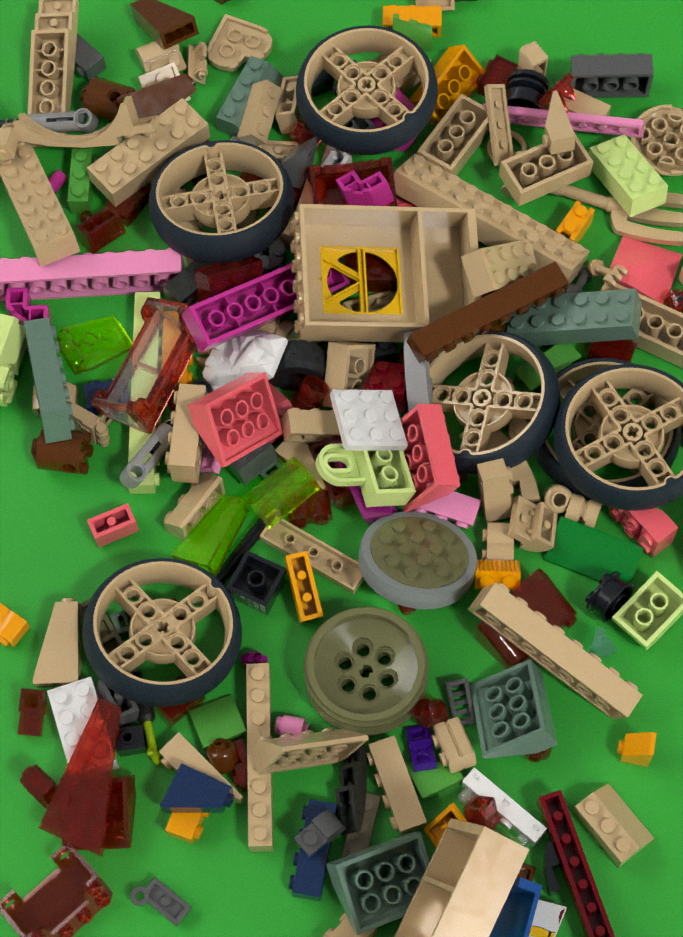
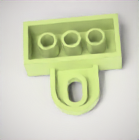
[316,443,416,507]

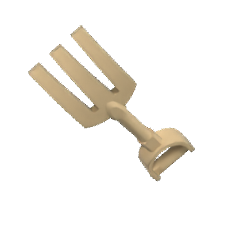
[501,151,683,246]

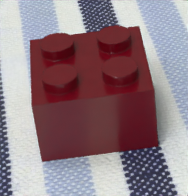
[362,360,408,413]

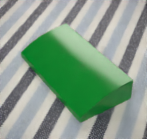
[544,516,644,583]

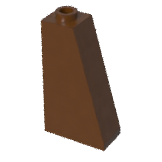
[130,0,199,50]
[113,74,197,118]

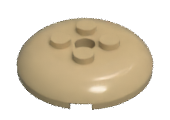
[630,104,683,176]

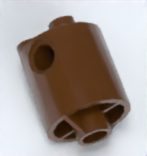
[81,76,135,123]
[31,428,94,475]

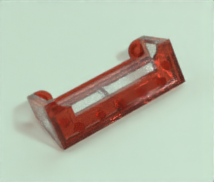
[90,297,197,434]

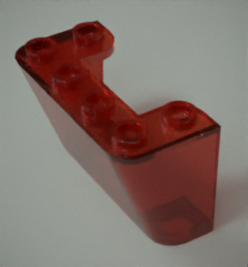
[0,841,113,937]

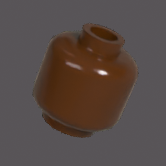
[206,738,239,774]

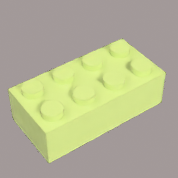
[589,134,668,217]

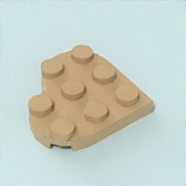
[207,14,273,73]

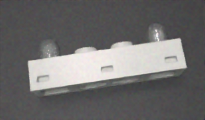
[458,767,547,847]

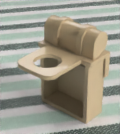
[69,402,116,447]

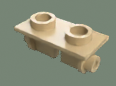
[188,42,208,85]

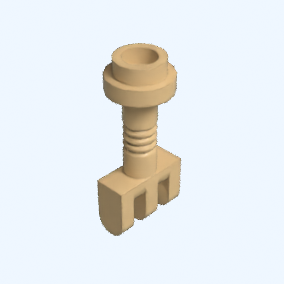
[588,259,628,288]

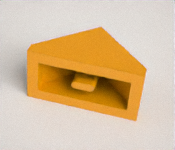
[423,803,467,848]

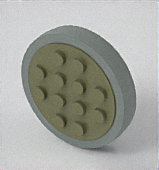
[359,511,477,609]

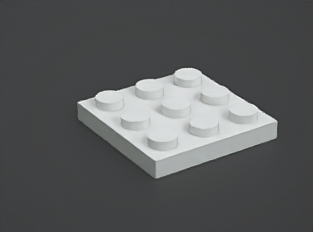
[330,389,408,451]

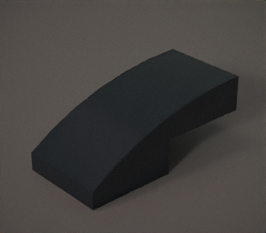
[543,841,560,896]

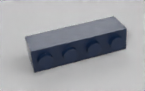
[289,799,337,901]

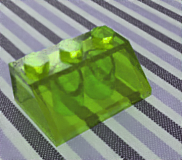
[242,457,320,529]

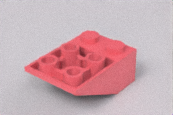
[609,507,678,558]

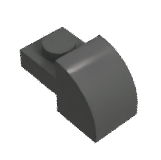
[294,809,346,858]

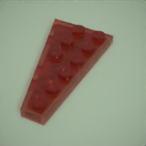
[38,698,121,857]

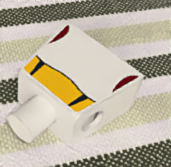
[529,900,567,937]

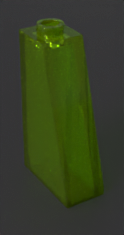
[171,495,249,577]

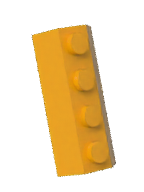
[409,44,487,126]

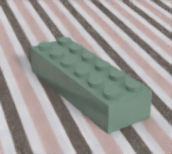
[507,288,642,346]
[24,317,75,443]

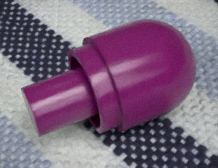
[240,651,268,668]

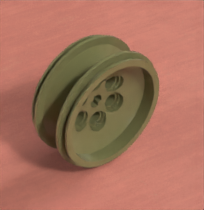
[304,607,428,736]

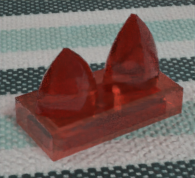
[538,72,576,113]

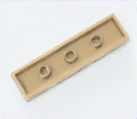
[260,514,364,595]

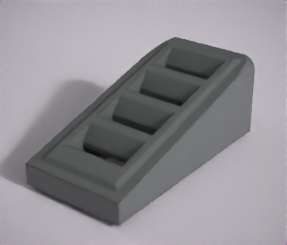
[444,678,477,726]

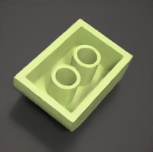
[612,571,683,650]

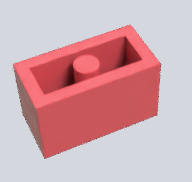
[87,503,139,548]

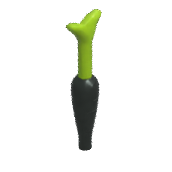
[134,671,161,765]

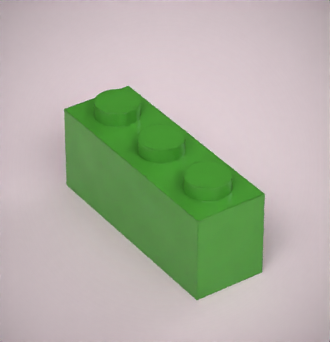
[67,149,95,214]
[514,343,582,393]

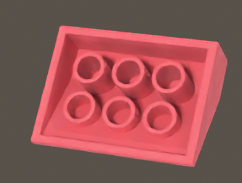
[187,372,283,467]
[400,404,460,512]

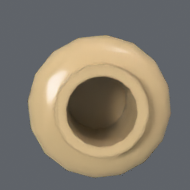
[542,483,572,513]

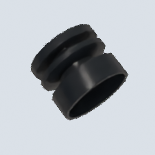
[506,69,549,109]

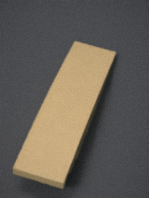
[28,0,79,148]

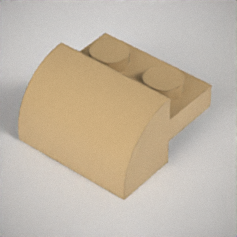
[135,41,187,73]
[508,495,558,552]

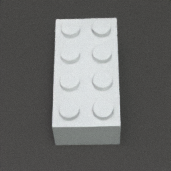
[47,677,120,783]

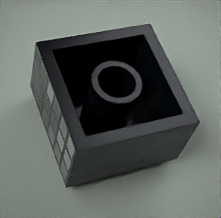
[226,550,288,615]

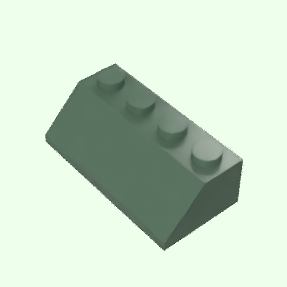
[216,56,284,137]

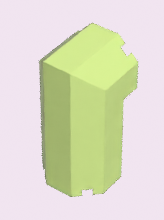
[0,314,27,407]

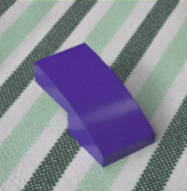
[405,724,437,772]

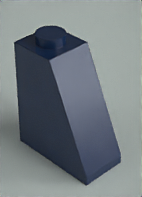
[160,763,235,813]

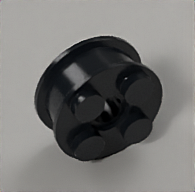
[585,571,635,623]

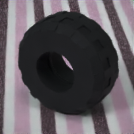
[268,340,327,391]

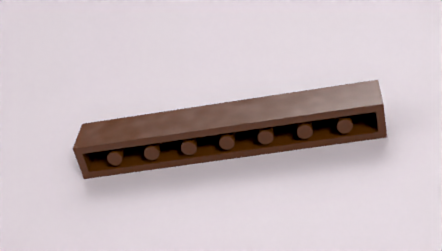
[406,261,569,363]

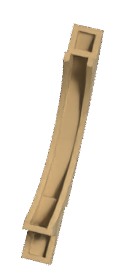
[1,96,160,148]

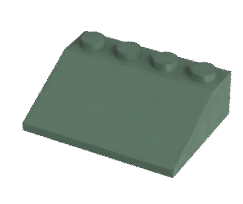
[470,659,558,759]
[326,832,430,935]

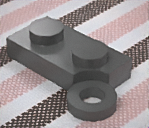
[130,877,192,927]

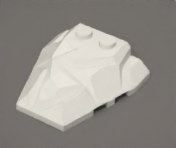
[202,329,288,391]

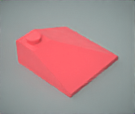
[610,236,682,305]

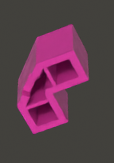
[336,170,395,206]
[6,287,52,326]

